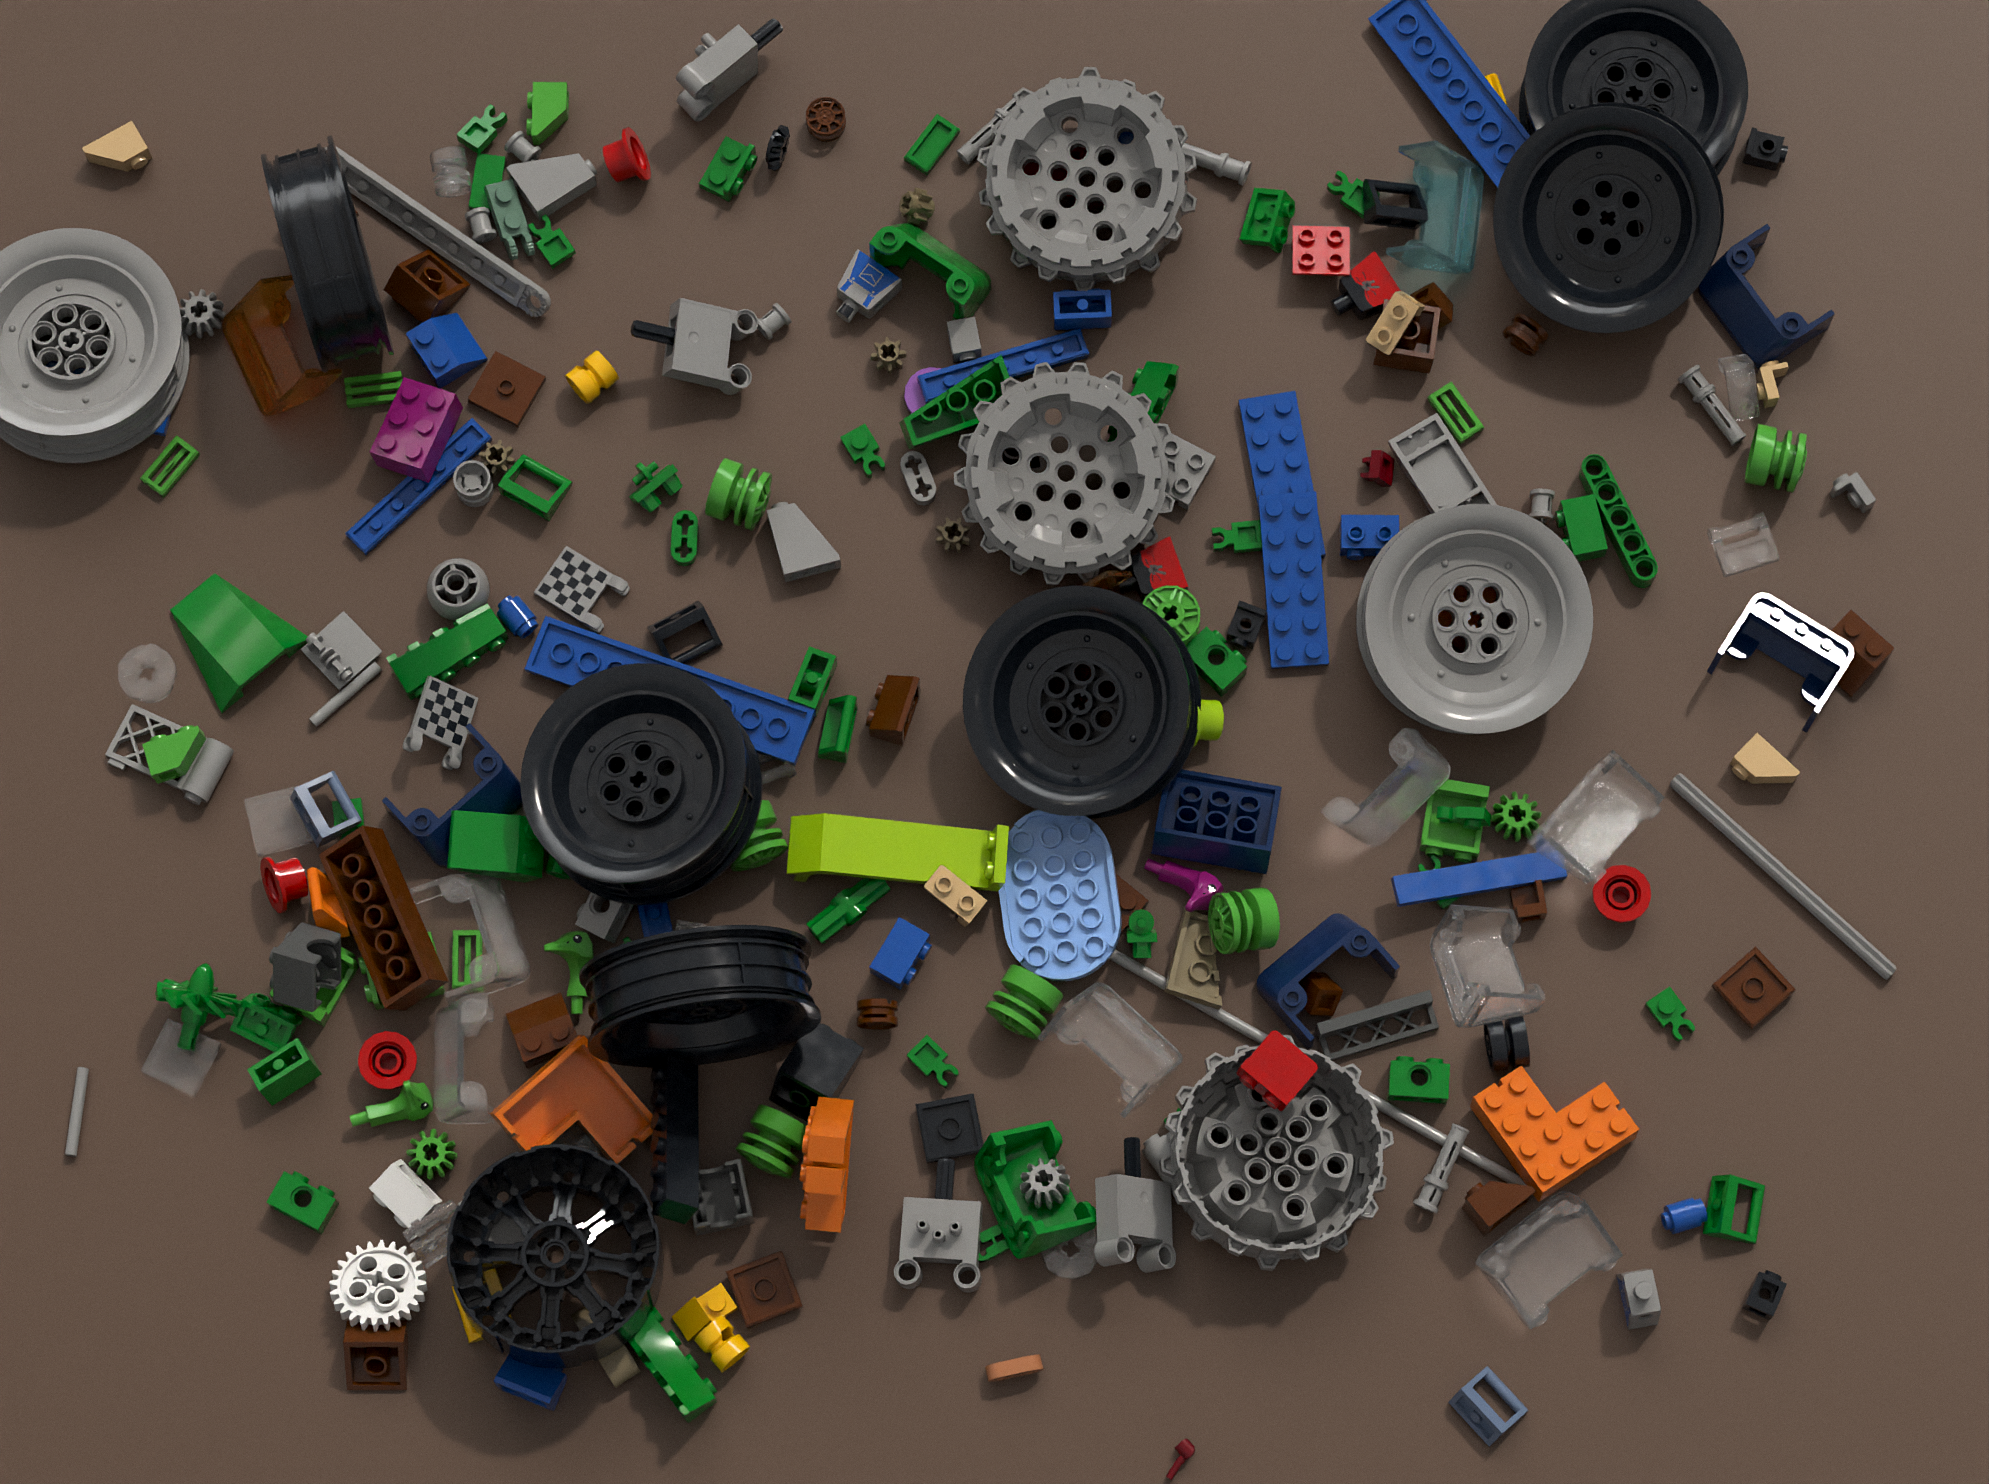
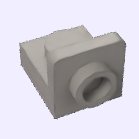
[1830,472,1876,513]

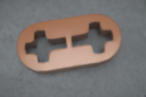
[985,1354,1044,1382]

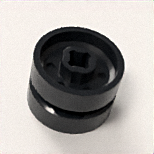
[1483,1013,1530,1072]

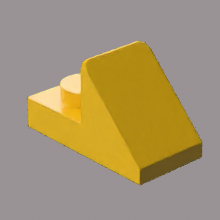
[672,1283,738,1342]

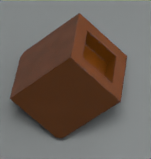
[1410,282,1453,329]
[1510,879,1547,924]
[1298,972,1343,1016]

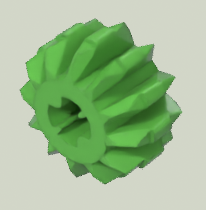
[1491,791,1541,842]
[407,1129,458,1180]

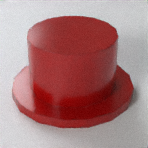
[603,127,651,183]
[260,857,308,914]
[1592,865,1651,923]
[358,1031,417,1090]

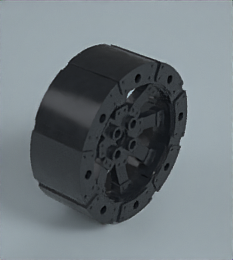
[447,1144,664,1369]

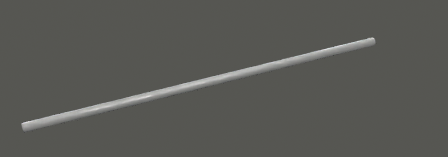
[1110,949,1526,1185]

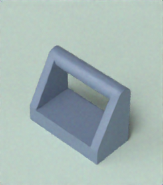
[290,771,362,848]
[1448,1366,1528,1446]

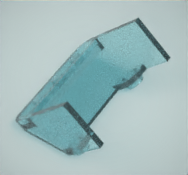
[1386,140,1484,274]

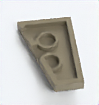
[1164,909,1222,1010]

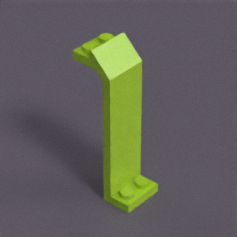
[786,813,1009,892]

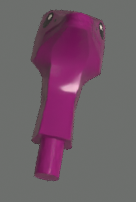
[1144,858,1224,913]

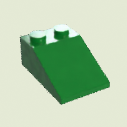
[447,810,544,883]

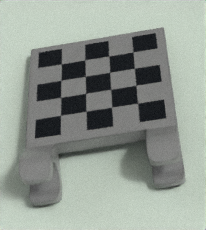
[534,546,630,634]
[402,676,479,770]

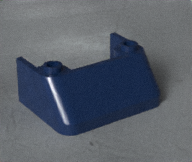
[1698,224,1835,368]
[1707,593,1854,733]
[382,723,523,868]
[1256,913,1400,1050]

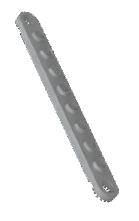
[325,147,551,317]

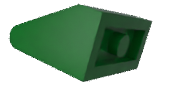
[498,454,573,521]
[818,695,858,763]
[1703,1174,1765,1244]

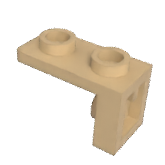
[1366,291,1426,355]
[924,865,987,927]

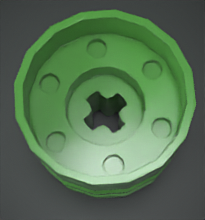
[1744,424,1807,493]
[705,458,772,531]
[1142,585,1200,645]
[730,800,788,871]
[1208,887,1280,954]
[985,965,1063,1040]
[736,1104,806,1178]

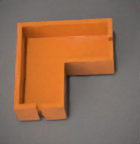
[490,1035,653,1164]
[1470,1065,1639,1202]
[800,1097,854,1233]

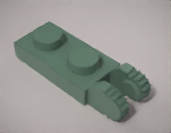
[484,179,535,260]

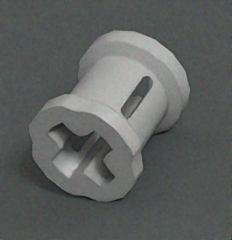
[504,131,542,163]
[465,207,497,244]
[757,303,792,340]
[1529,488,1555,524]

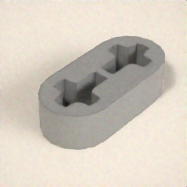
[900,451,937,506]

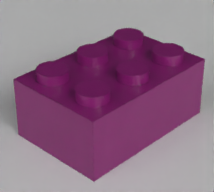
[370,377,463,483]

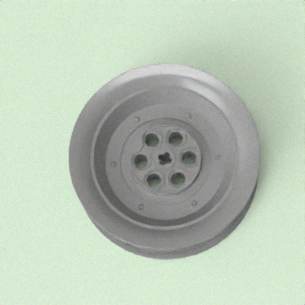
[0,228,190,463]
[1356,504,1593,734]

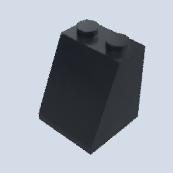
[769,1024,864,1122]

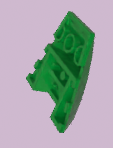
[170,573,308,713]

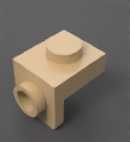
[1755,360,1789,408]

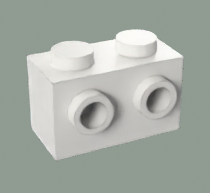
[369,1159,442,1230]

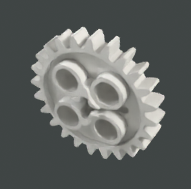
[329,1240,428,1332]

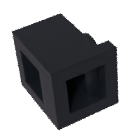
[1742,127,1788,171]
[1226,600,1267,650]
[1742,1270,1787,1320]

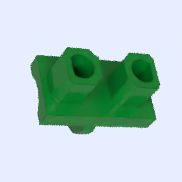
[629,461,683,513]
[1126,909,1157,958]

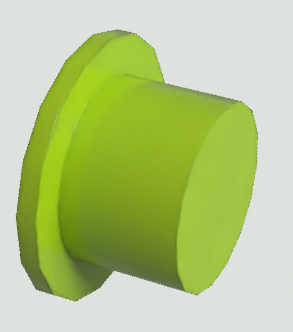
[1193,699,1224,747]

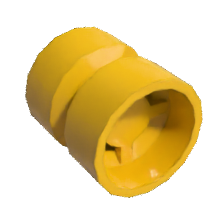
[565,350,619,404]
[694,1315,751,1373]

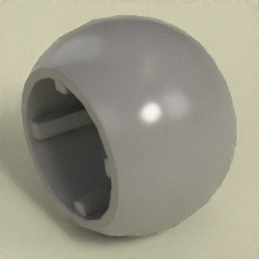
[427,558,490,621]

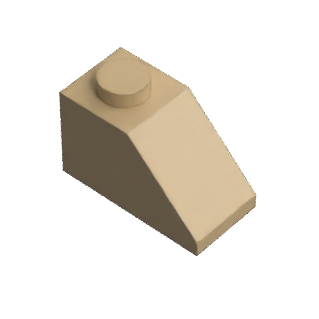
[82,121,152,172]
[1730,733,1800,784]

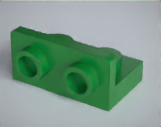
[699,136,758,202]
[1239,187,1295,253]
[230,993,303,1052]

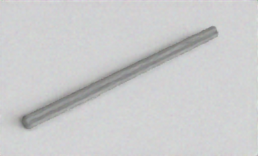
[1670,773,1897,980]

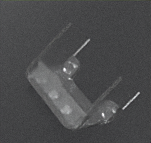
[409,873,530,1007]
[1038,982,1183,1118]

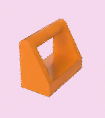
[307,867,350,938]

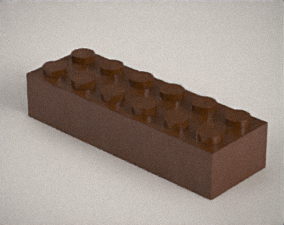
[319,825,449,1011]

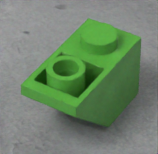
[526,82,569,145]
[142,725,206,784]

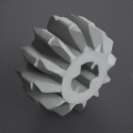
[180,289,226,339]
[1020,1158,1070,1210]

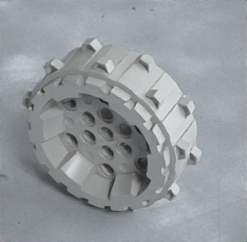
[977,67,1197,291]
[954,362,1178,585]
[1159,1035,1394,1271]

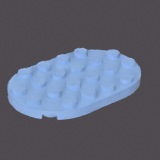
[999,810,1122,981]

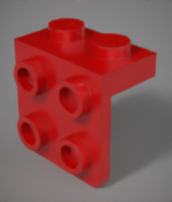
[1236,1030,1318,1112]

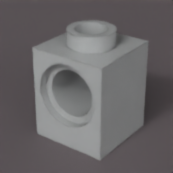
[947,316,982,363]

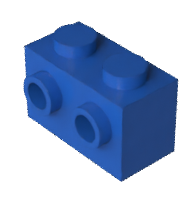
[1053,288,1112,330]
[1340,515,1399,560]
[869,917,932,990]

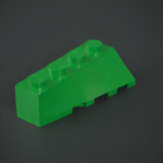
[899,354,1009,450]
[1095,361,1179,457]
[386,603,509,701]
[628,1306,718,1423]

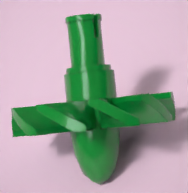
[155,963,242,1051]

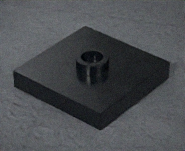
[915,1093,984,1164]

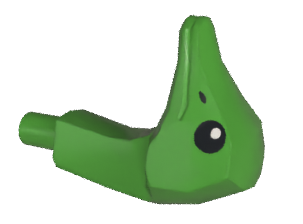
[544,931,594,1015]
[350,1080,433,1127]

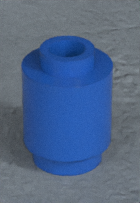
[497,595,539,639]
[1661,1198,1707,1234]

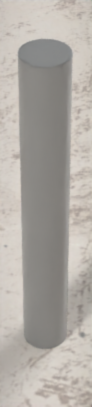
[309,662,382,727]
[65,1067,89,1157]

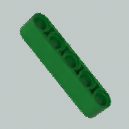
[1579,454,1658,588]

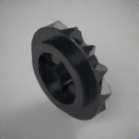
[765,125,790,171]

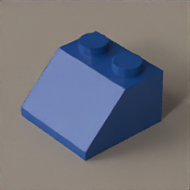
[405,313,488,389]
[493,1355,568,1411]

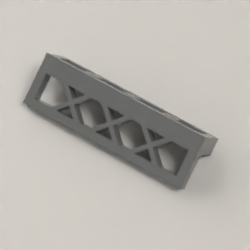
[1316,990,1439,1061]

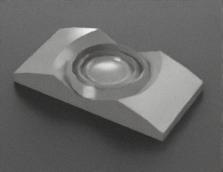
[1388,413,1497,514]

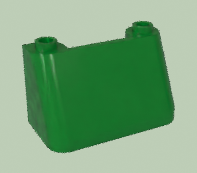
[869,223,991,320]
[974,1120,1097,1259]

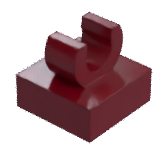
[1360,450,1395,487]

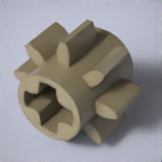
[899,187,935,225]
[871,337,907,375]
[479,440,515,477]
[936,517,970,554]

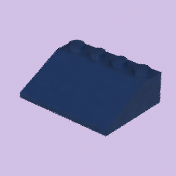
[1151,769,1282,874]

